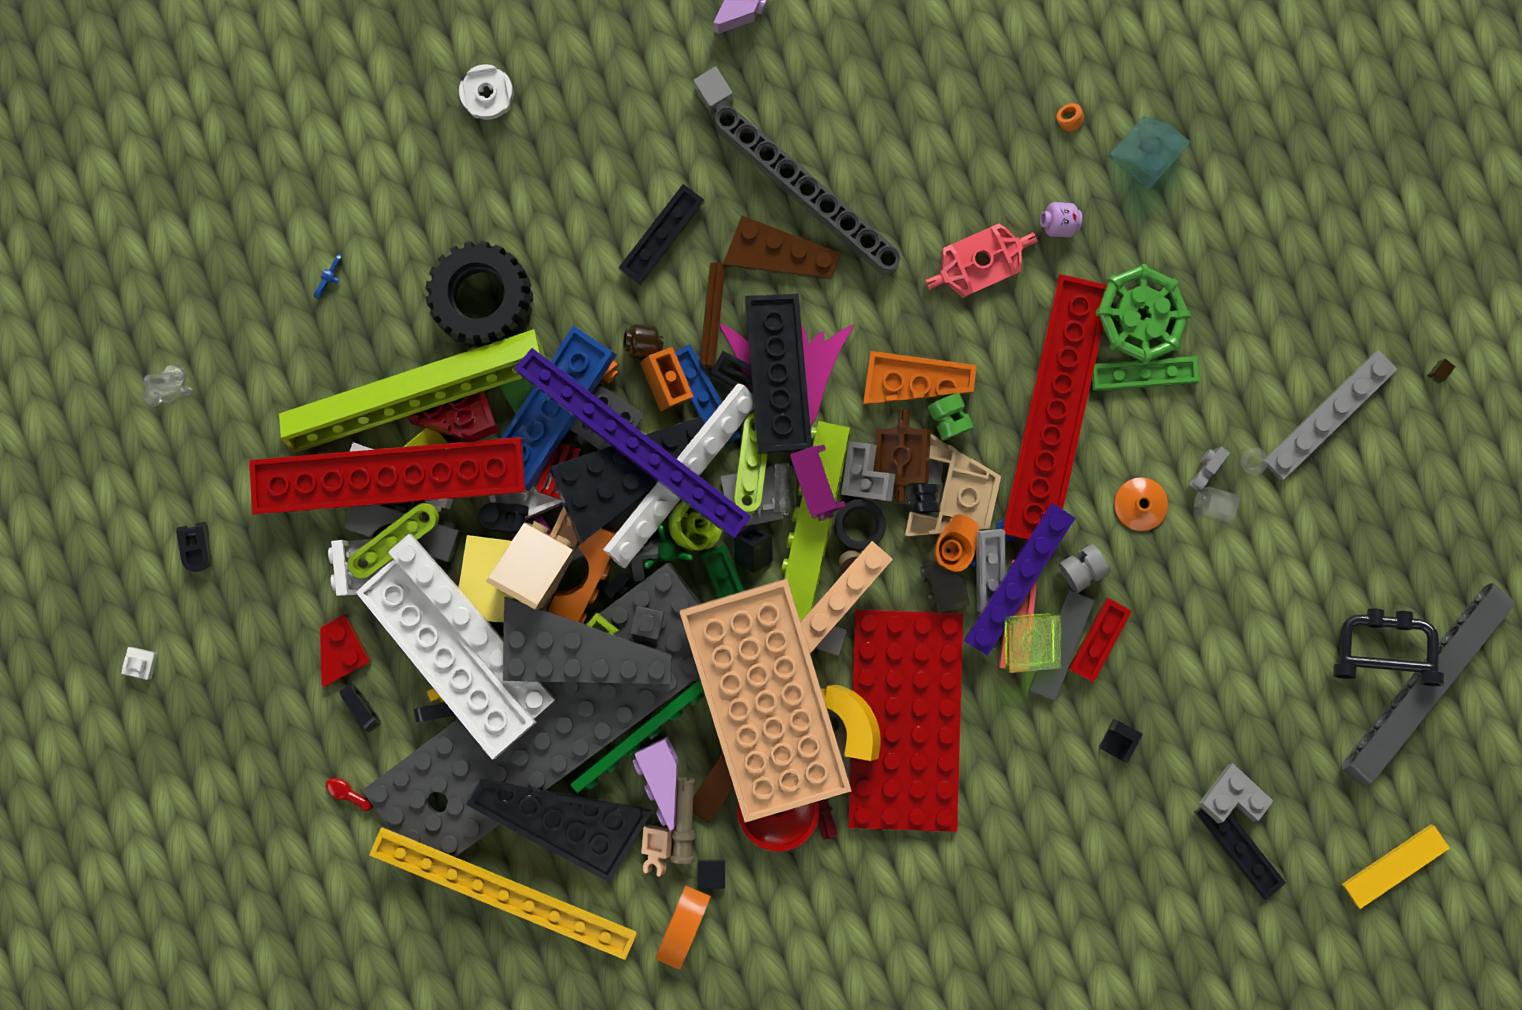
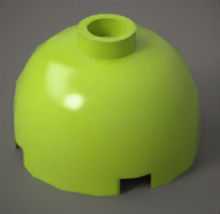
[668,500,722,550]

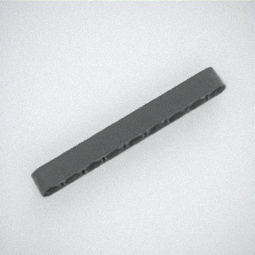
[715,106,900,275]
[1341,583,1515,787]

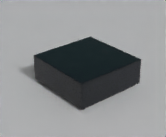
[698,859,725,889]

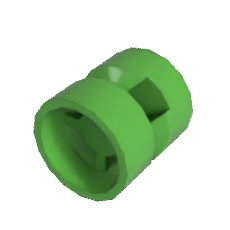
[927,393,974,441]

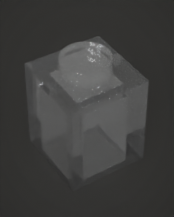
[1194,487,1240,523]

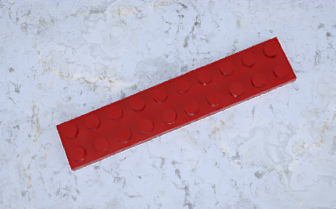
[1002,274,1107,540]
[249,437,526,515]

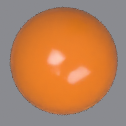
[1056,103,1084,132]

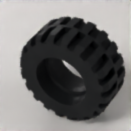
[425,241,533,348]

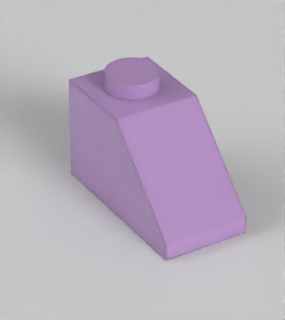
[714,0,768,34]

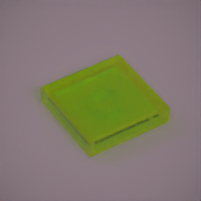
[1005,613,1061,673]

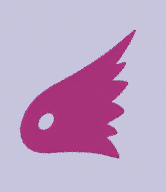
[720,323,854,425]

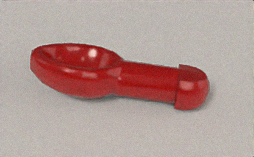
[325,778,373,811]

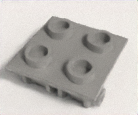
[721,466,784,527]

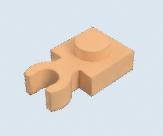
[641,824,673,877]

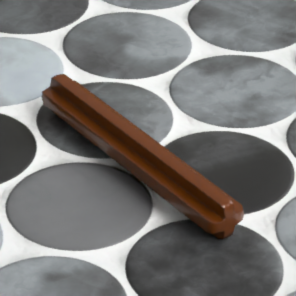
[699,262,725,367]

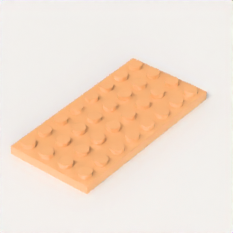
[680,578,851,822]

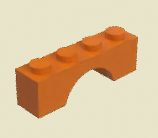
[547,525,618,623]

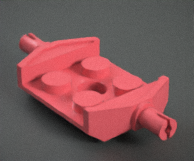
[925,224,1037,299]

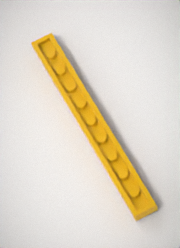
[369,827,636,960]

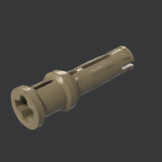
[670,777,696,864]

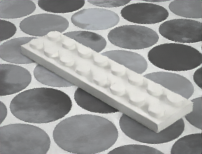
[356,559,537,760]

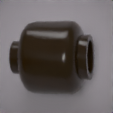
[623,324,664,360]

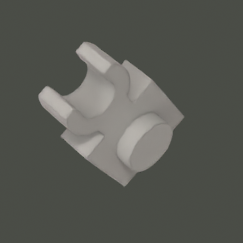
[1188,446,1230,491]

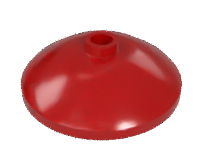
[737,801,819,852]

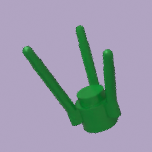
[645,525,693,568]

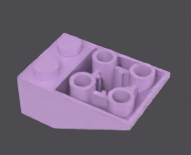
[633,736,679,831]

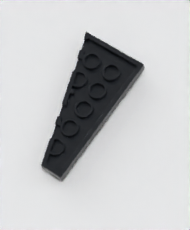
[466,779,652,883]

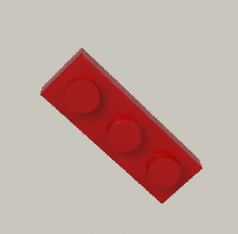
[1068,598,1132,682]

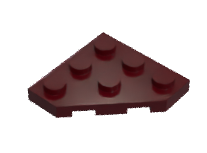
[407,390,498,441]

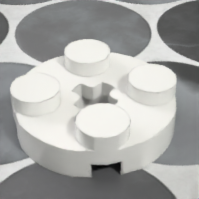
[459,65,514,120]

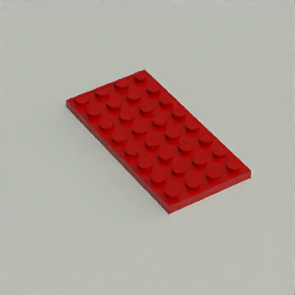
[848,609,963,832]

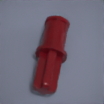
[817,799,837,840]

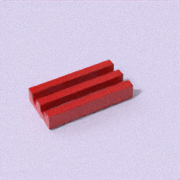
[536,443,582,501]

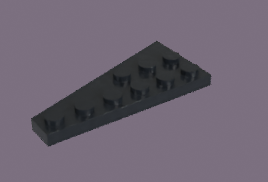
[550,416,704,545]

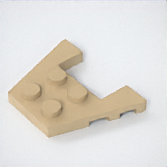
[904,434,1001,537]

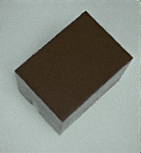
[1428,359,1456,383]

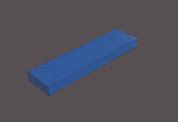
[675,344,741,449]

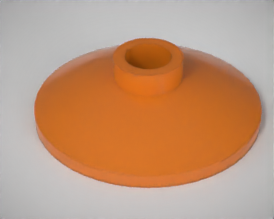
[1114,478,1168,531]

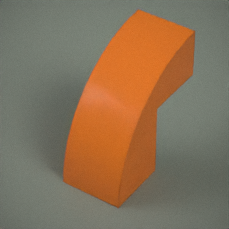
[655,885,711,970]

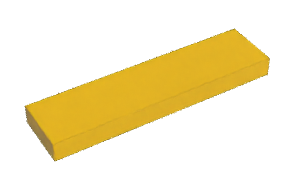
[1341,824,1450,909]

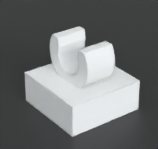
[121,647,158,680]

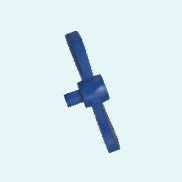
[314,253,342,300]

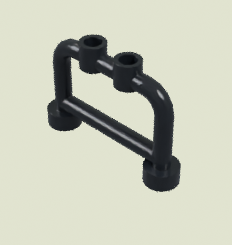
[1333,608,1444,687]

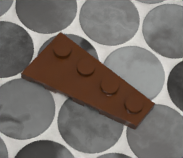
[723,215,841,280]

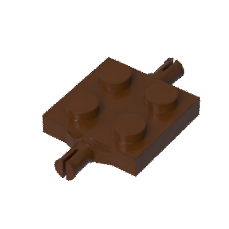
[874,410,931,502]

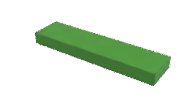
[1091,356,1200,392]

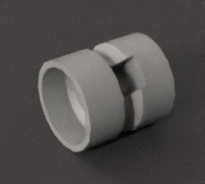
[1058,544,1110,593]

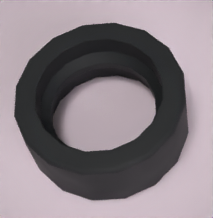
[834,499,886,551]

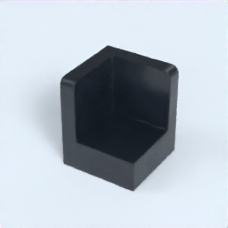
[734,525,773,573]
[1099,719,1143,763]

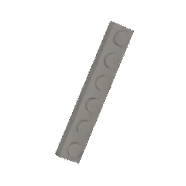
[1262,350,1397,480]

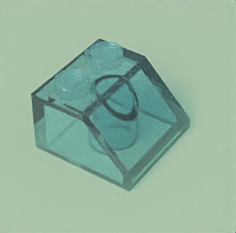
[1109,116,1191,190]

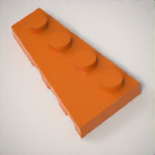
[863,351,977,405]

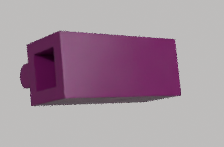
[790,445,846,521]

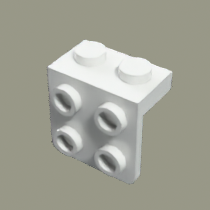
[328,539,394,596]

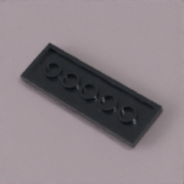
[745,293,812,454]

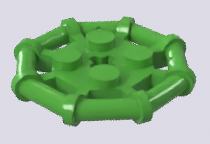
[1096,264,1191,364]

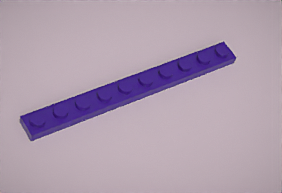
[514,348,751,540]

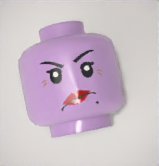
[1040,202,1082,238]

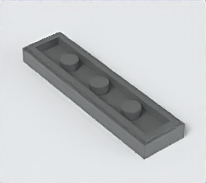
[1029,590,1094,701]

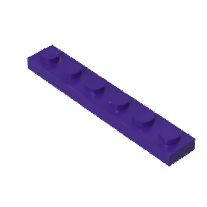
[963,503,1075,656]

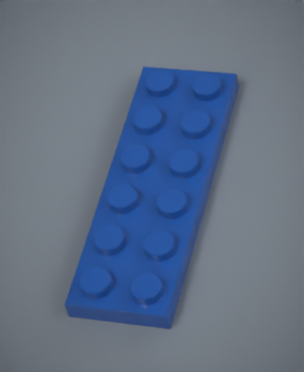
[501,325,617,491]

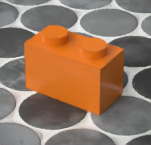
[640,347,694,412]

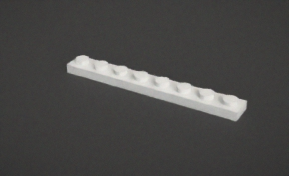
[603,383,753,568]
[388,534,556,719]

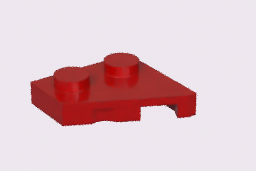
[320,614,372,687]

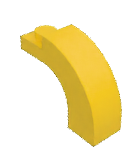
[821,685,881,761]

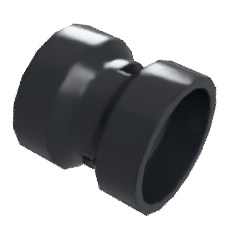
[913,484,940,513]

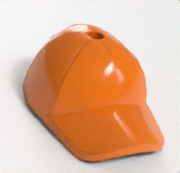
[934,514,979,572]

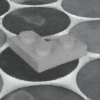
[841,442,895,501]
[1198,763,1273,823]

